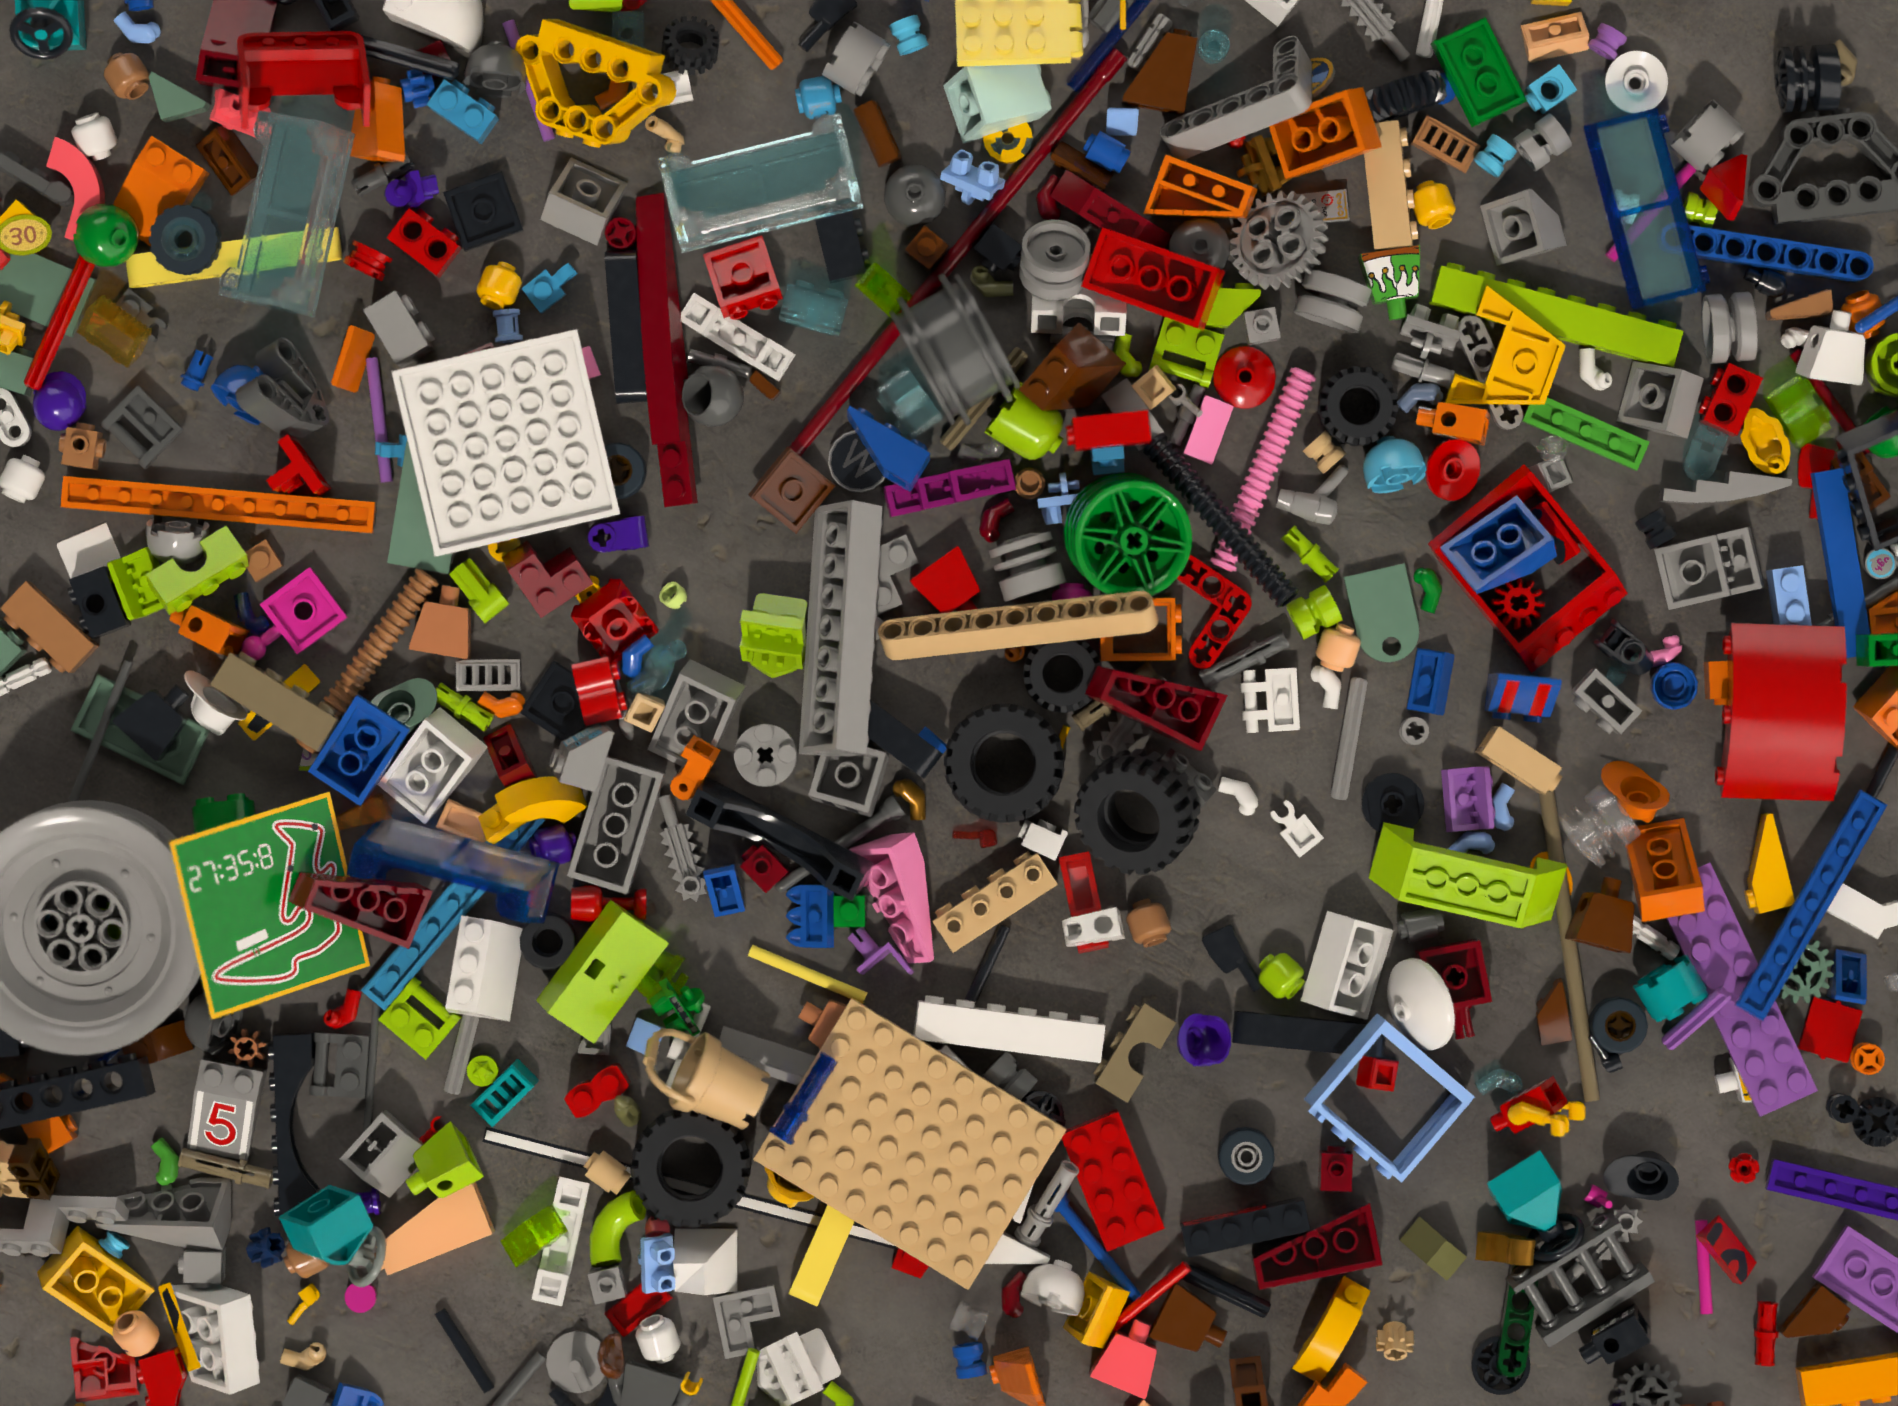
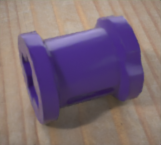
[350,1188,381,1216]

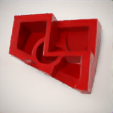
[70,1337,140,1402]

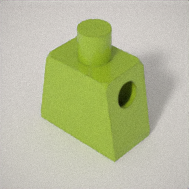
[405,1121,484,1198]

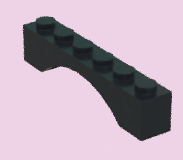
[686,777,874,901]
[268,1032,320,1224]

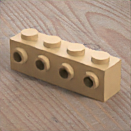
[1364,120,1418,251]
[932,851,1058,953]

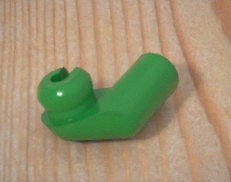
[1413,567,1442,614]

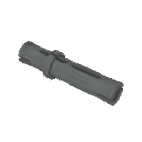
[1198,629,1290,689]

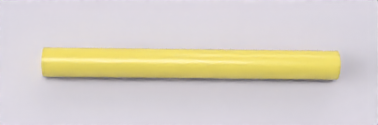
[748,944,868,1004]

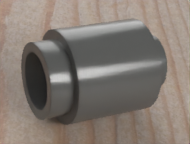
[1396,907,1445,944]

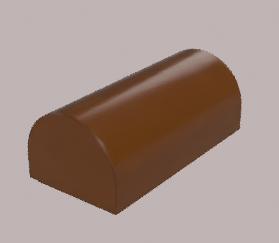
[853,100,903,168]

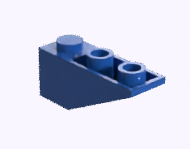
[847,406,930,492]

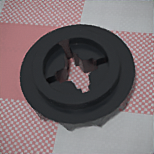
[1852,1097,1898,1147]

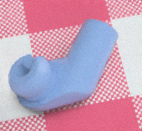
[114,12,161,44]
[1492,783,1515,831]

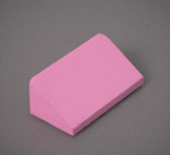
[1183,395,1234,465]

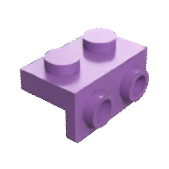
[1441,766,1495,832]

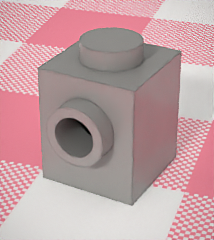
[178,1247,226,1288]

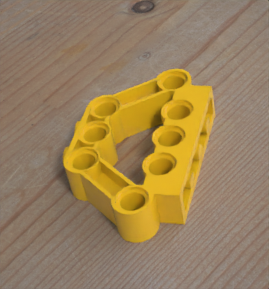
[515,19,676,148]

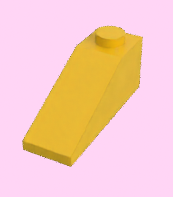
[1744,813,1795,914]

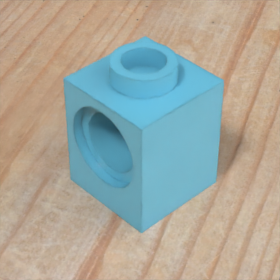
[1525,64,1577,115]

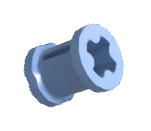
[493,309,523,343]

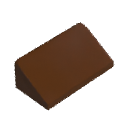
[196,126,262,196]
[1050,142,1114,192]

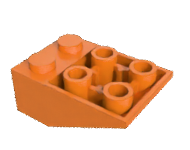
[1853,666,1898,750]

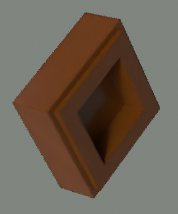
[749,371,780,401]

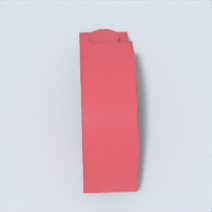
[46,137,105,242]

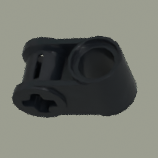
[1592,619,1654,675]

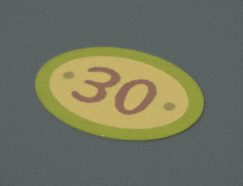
[0,214,52,256]

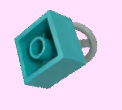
[279,1185,386,1287]

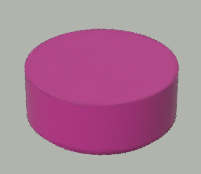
[345,1284,377,1313]

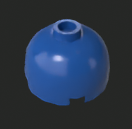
[210,365,264,425]

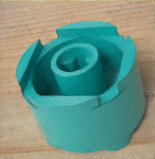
[1633,955,1709,1022]

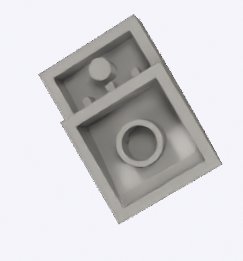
[1654,526,1764,610]

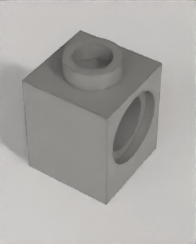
[1242,307,1281,346]
[588,1262,628,1305]

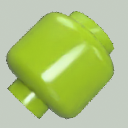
[1258,953,1305,999]

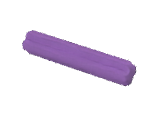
[1662,987,1731,1050]

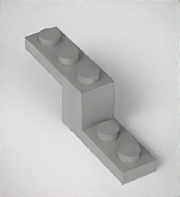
[0,1195,129,1257]

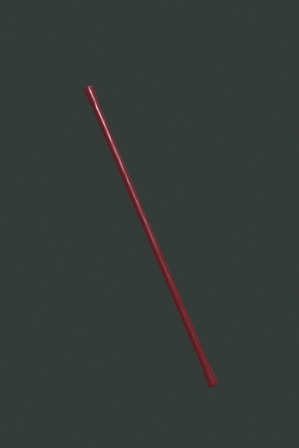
[758,48,1127,482]

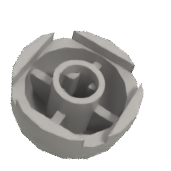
[146,516,209,569]

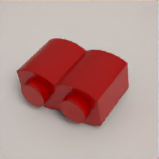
[571,655,628,726]
[564,1063,631,1118]

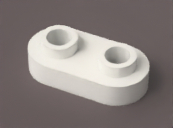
[0,388,32,447]

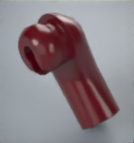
[1036,174,1061,220]
[979,498,1015,543]
[1001,1270,1027,1318]

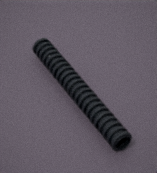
[1144,434,1299,608]

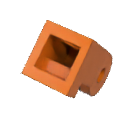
[670,735,721,800]

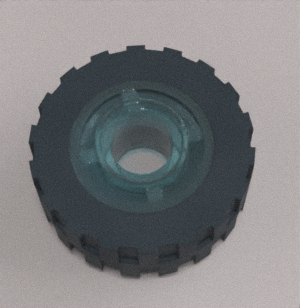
[149,205,222,275]

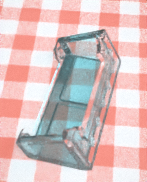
[218,111,355,318]
[658,113,863,253]

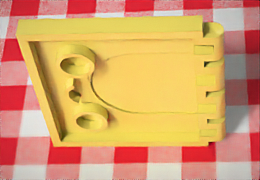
[955,0,1083,67]

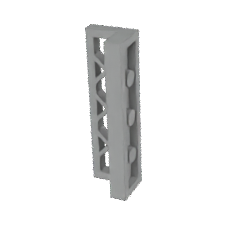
[719,1026,816,1085]

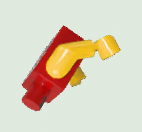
[1490,1075,1586,1136]

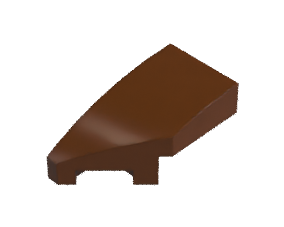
[1536,978,1572,1046]

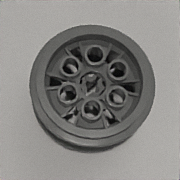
[889,273,1021,426]

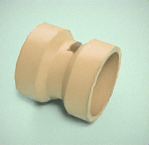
[1303,430,1346,474]

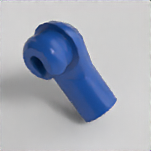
[621,634,654,678]

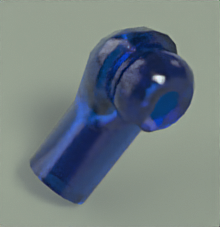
[234,592,270,635]

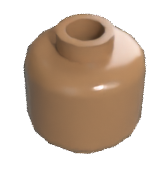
[103,52,150,100]
[1126,899,1171,948]
[284,1242,330,1278]

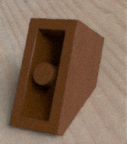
[121,1020,194,1064]
[1777,1282,1851,1338]

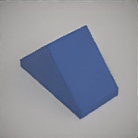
[703,863,745,917]
[1826,949,1867,1005]

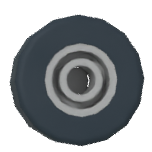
[1217,1127,1275,1185]

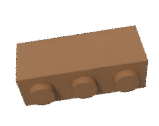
[0,581,99,673]

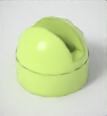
[659,581,687,609]

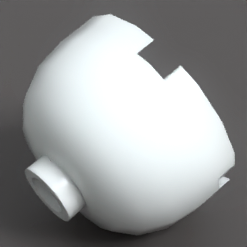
[1021,1260,1085,1316]

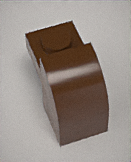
[1229,1356,1268,1406]

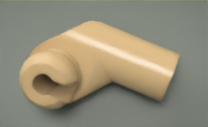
[645,116,684,154]
[280,1342,327,1371]

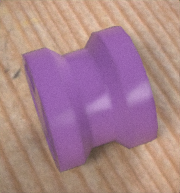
[1588,23,1627,61]

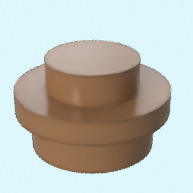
[1014,468,1045,499]

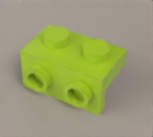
[107,547,164,621]

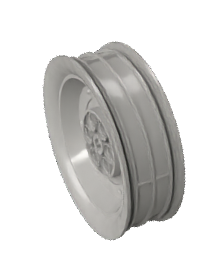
[0,800,201,1055]

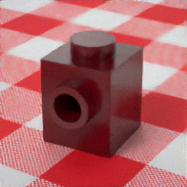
[740,844,789,893]
[1318,1145,1353,1192]

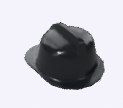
[1604,1151,1679,1201]

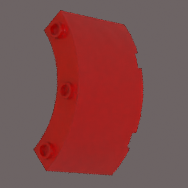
[1715,623,1847,801]

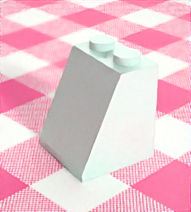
[943,64,1052,144]

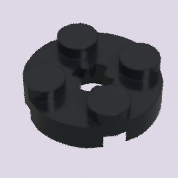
[1361,773,1424,832]

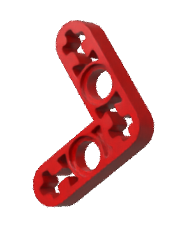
[1177,555,1252,669]

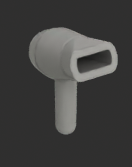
[1276,465,1348,525]

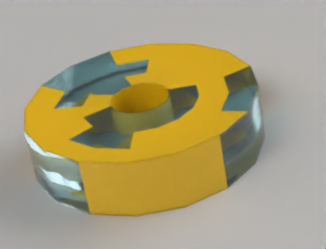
[983,122,1033,164]

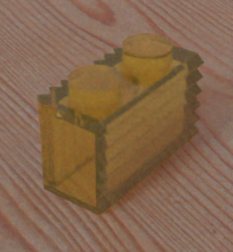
[76,295,152,368]

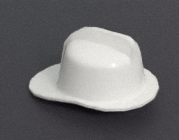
[184,670,247,736]

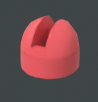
[645,1216,670,1237]

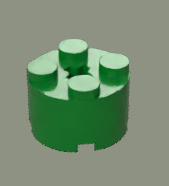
[191,793,256,834]

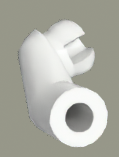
[1781,327,1810,349]
[1579,348,1612,391]
[1218,777,1258,816]

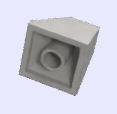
[1480,189,1567,266]

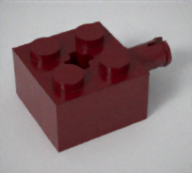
[1415,938,1492,1039]

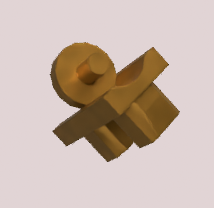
[1236,135,1292,197]

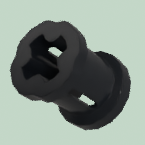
[1826,1093,1859,1123]

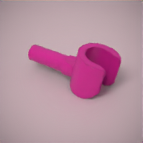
[1583,1184,1613,1209]

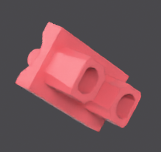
[209,88,271,138]

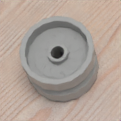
[1019,219,1090,301]
[1293,270,1372,333]
[1702,291,1758,364]

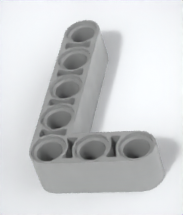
[1160,36,1312,160]

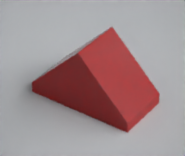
[1700,154,1747,221]

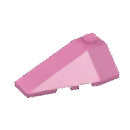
[848,832,934,963]

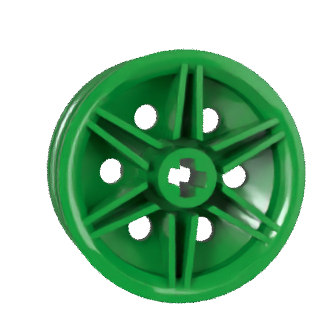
[1064,472,1192,596]

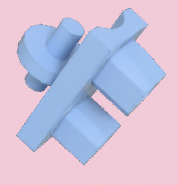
[940,149,1005,205]
[1037,472,1080,525]
[638,1233,675,1294]

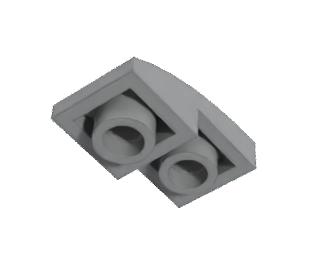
[1101,378,1165,451]

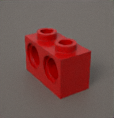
[386,208,462,278]
[1698,363,1763,437]

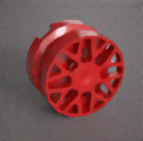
[343,240,393,282]

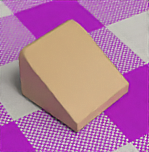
[623,692,666,733]

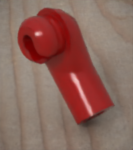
[323,988,362,1029]

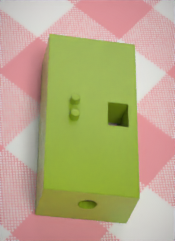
[536,900,669,1044]

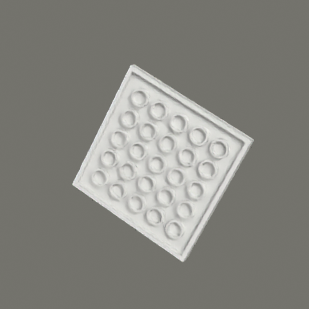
[391,329,620,557]

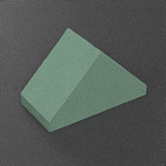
[149,71,211,123]

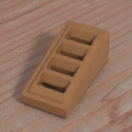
[1411,115,1480,174]
[1765,289,1833,321]

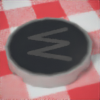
[828,430,885,492]

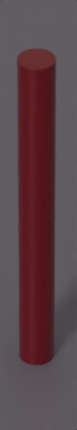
[1789,348,1870,455]

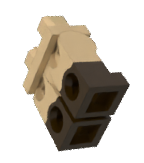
[0,1138,60,1200]

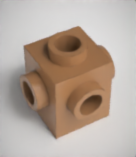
[59,422,106,470]

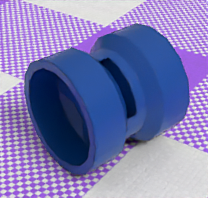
[952,1341,987,1379]

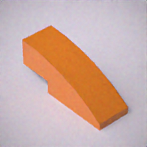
[1297,1362,1368,1406]

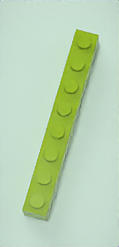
[1429,262,1684,368]

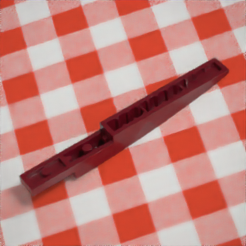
[636,193,698,507]

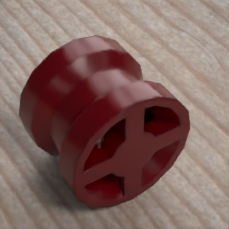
[605,217,637,250]

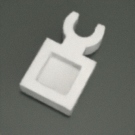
[1270,800,1324,858]

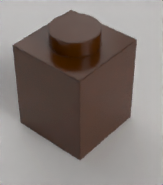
[905,225,949,273]

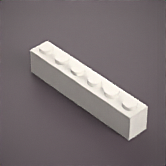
[913,995,1106,1063]

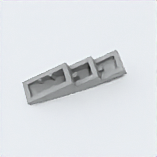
[1658,471,1792,504]

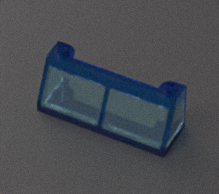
[1583,108,1711,311]

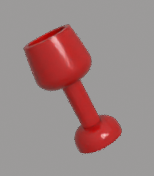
[571,885,647,922]

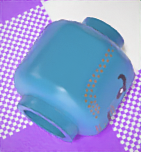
[795,76,842,119]

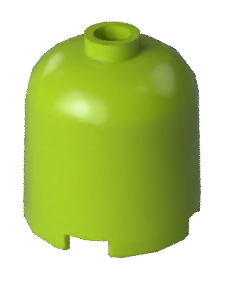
[984,381,1064,460]

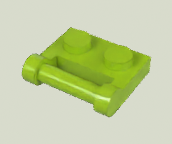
[1148,317,1224,389]
[378,977,462,1060]

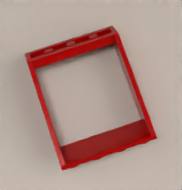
[1428,464,1628,673]

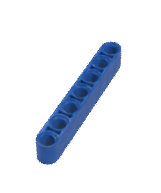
[1655,223,1874,282]

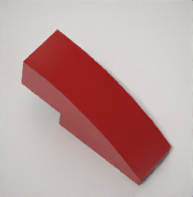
[1059,851,1109,954]

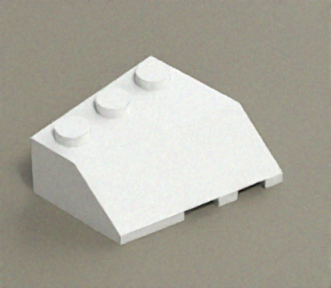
[172,1284,260,1395]

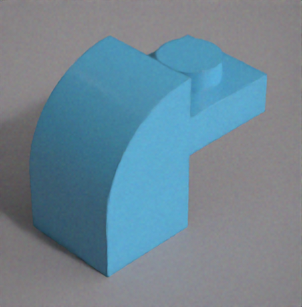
[1090,446,1125,475]

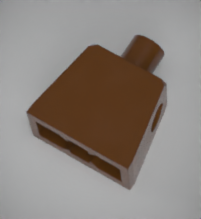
[1565,877,1634,953]
[1148,1282,1227,1352]

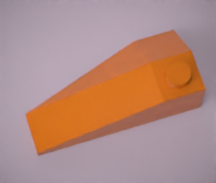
[989,1346,1046,1406]

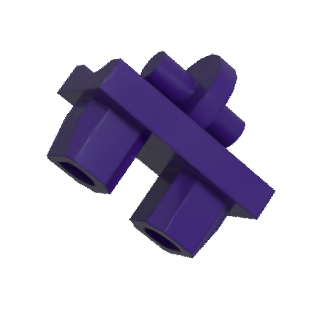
[384,170,439,211]

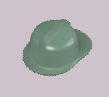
[371,678,437,734]

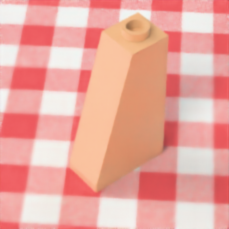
[374,1182,495,1276]

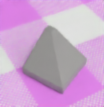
[1528,454,1573,493]

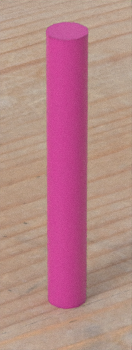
[1695,1219,1713,1314]

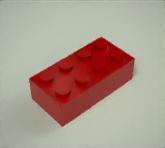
[1061,1109,1165,1252]

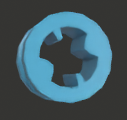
[98,1230,130,1259]

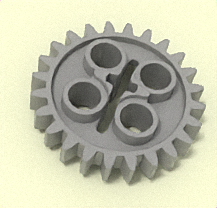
[1229,190,1329,290]

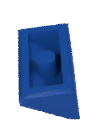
[1407,648,1454,716]

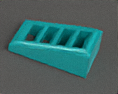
[470,1059,539,1127]

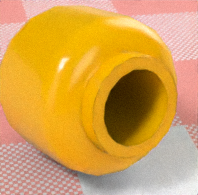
[1413,180,1456,229]
[476,262,522,310]

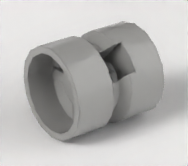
[1513,113,1572,172]

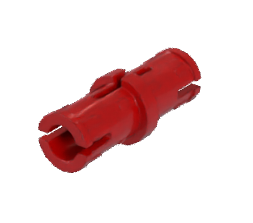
[1754,1301,1779,1366]

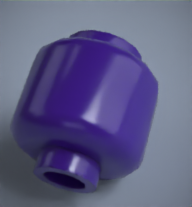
[529,823,577,868]

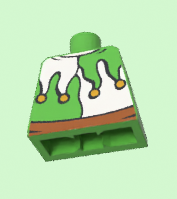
[1358,245,1420,321]

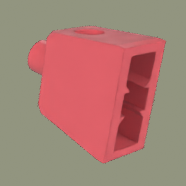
[1089,1319,1157,1399]

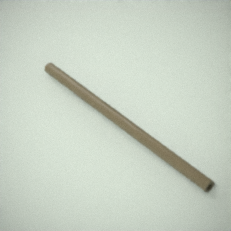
[1539,791,1600,1102]

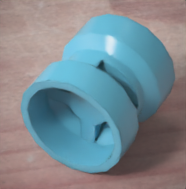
[889,15,929,56]
[1473,134,1517,178]

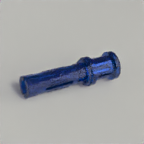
[769,1052,839,1145]

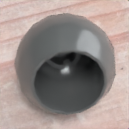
[682,365,744,427]

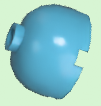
[1363,436,1427,493]

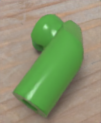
[151,1137,179,1186]

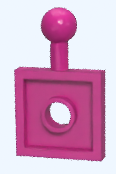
[241,567,348,660]

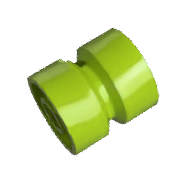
[1286,585,1343,640]

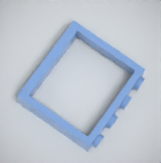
[1304,1013,1475,1183]

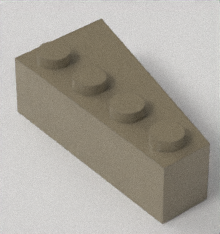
[210,651,341,752]

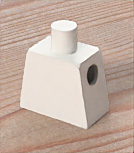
[1795,310,1865,385]

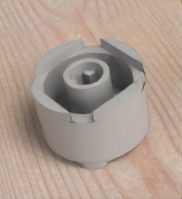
[822,21,891,96]
[1670,99,1745,173]
[734,724,798,787]

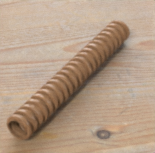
[295,568,439,754]

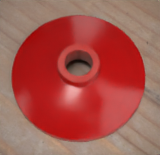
[1213,346,1276,409]
[1425,438,1481,501]

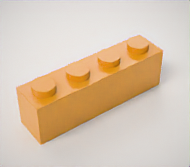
[1795,1352,1898,1406]

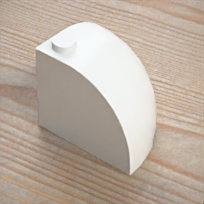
[382,0,484,54]

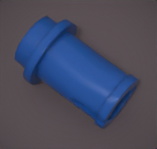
[180,349,214,392]

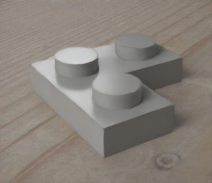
[876,535,919,616]
[713,1284,781,1359]

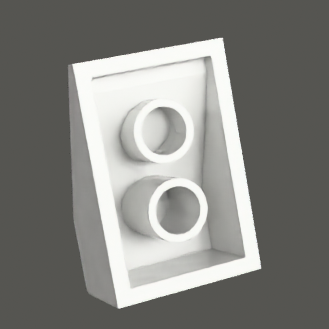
[377,707,488,824]

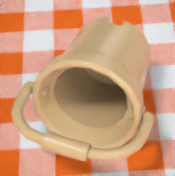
[643,1028,770,1129]

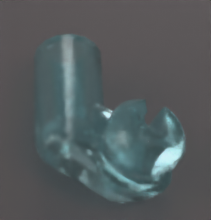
[1474,1069,1523,1096]

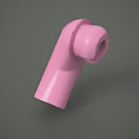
[1639,635,1682,667]

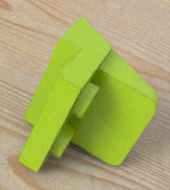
[740,593,808,678]

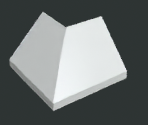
[673,1228,737,1295]

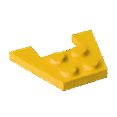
[1444,284,1566,405]

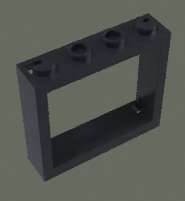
[1835,410,1898,551]

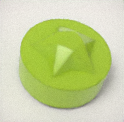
[467,1055,499,1087]

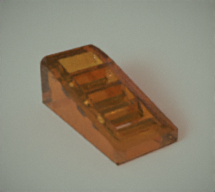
[336,792,393,830]

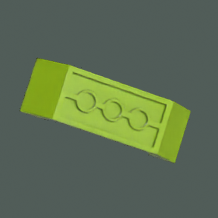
[1369,822,1567,928]

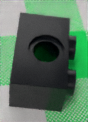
[68,566,131,639]

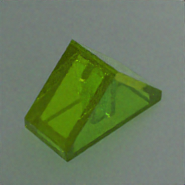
[855,261,912,319]

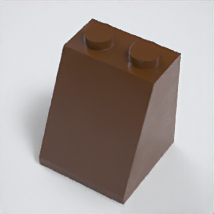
[1019,322,1126,411]

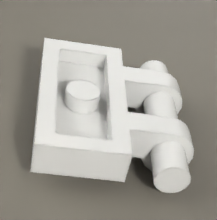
[1240,668,1300,733]

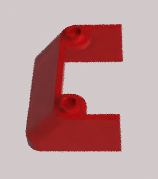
[237,31,371,129]

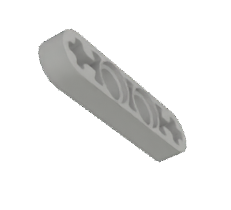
[1458,315,1523,430]

